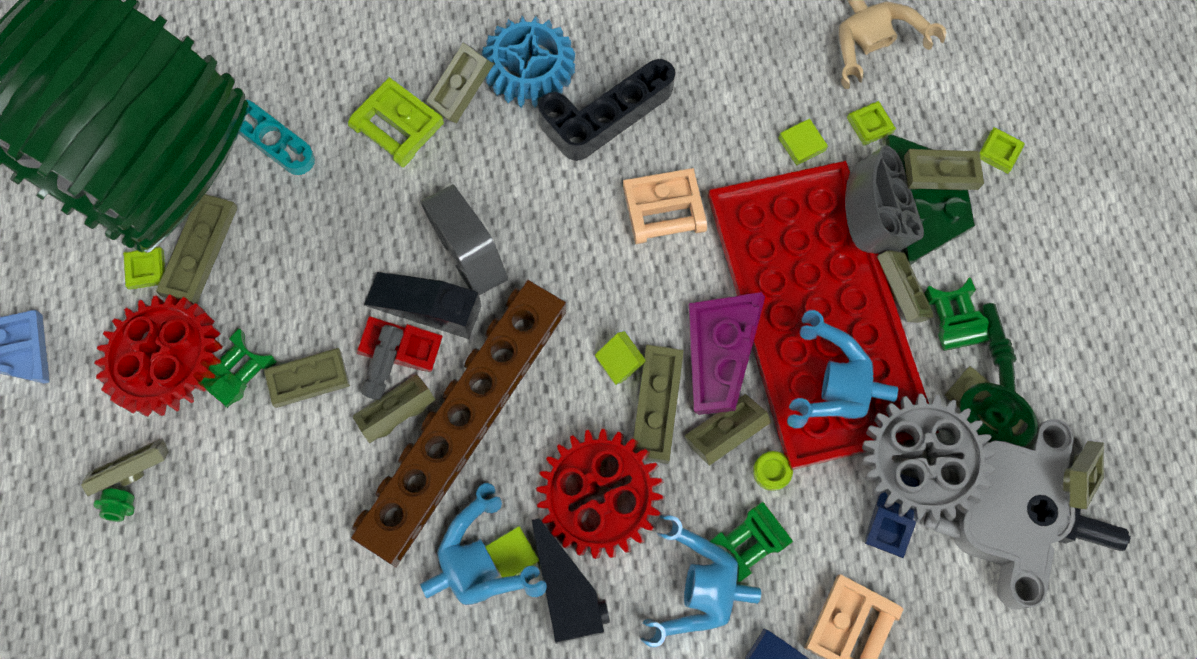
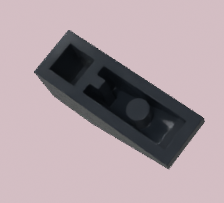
[364,272,482,339]
[532,518,610,644]

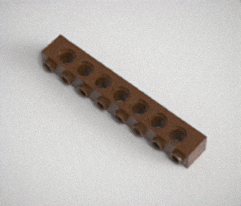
[351,280,566,568]

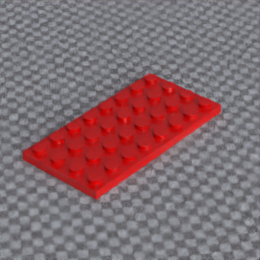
[707,161,939,470]

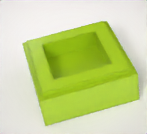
[847,101,896,146]
[778,118,828,166]
[980,127,1025,174]
[123,247,165,290]
[595,331,646,385]
[485,526,540,577]

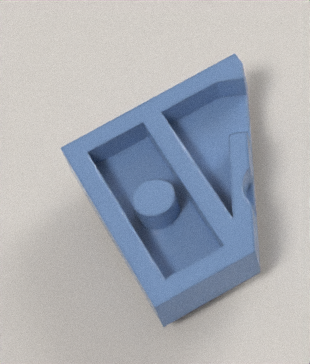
[0,310,50,384]

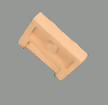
[623,168,707,244]
[804,574,904,659]

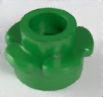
[93,488,135,522]

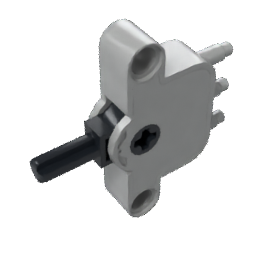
[924,419,1131,610]

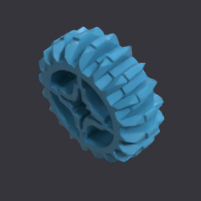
[482,16,575,108]

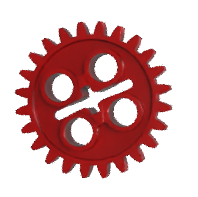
[94,294,223,417]
[536,429,665,559]

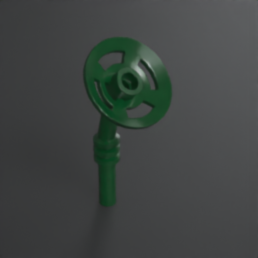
[960,303,1038,447]

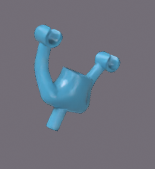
[787,310,898,428]
[420,483,547,605]
[640,514,761,647]

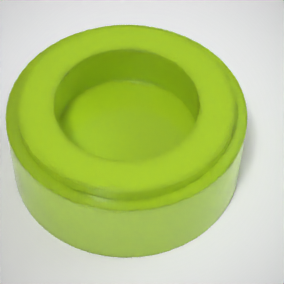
[753,451,793,491]

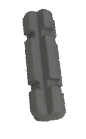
[362,325,403,400]

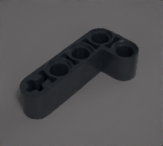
[538,59,676,161]

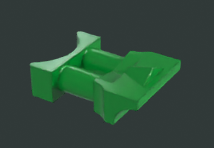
[924,277,989,351]
[201,329,276,408]
[710,502,793,582]

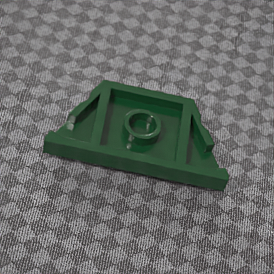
[885,135,975,265]

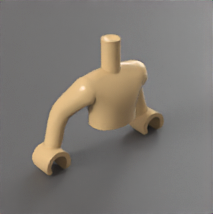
[839,0,946,89]

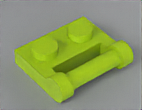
[348,77,444,168]

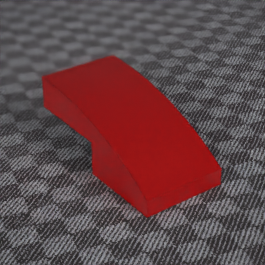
[357,316,443,372]

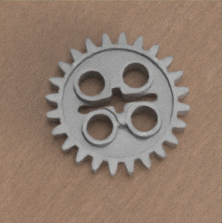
[861,394,996,524]

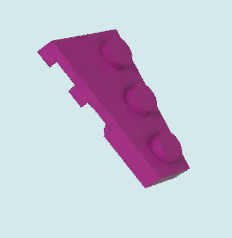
[689,292,765,415]

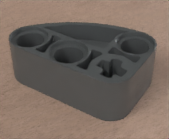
[845,146,924,254]
[420,184,508,295]

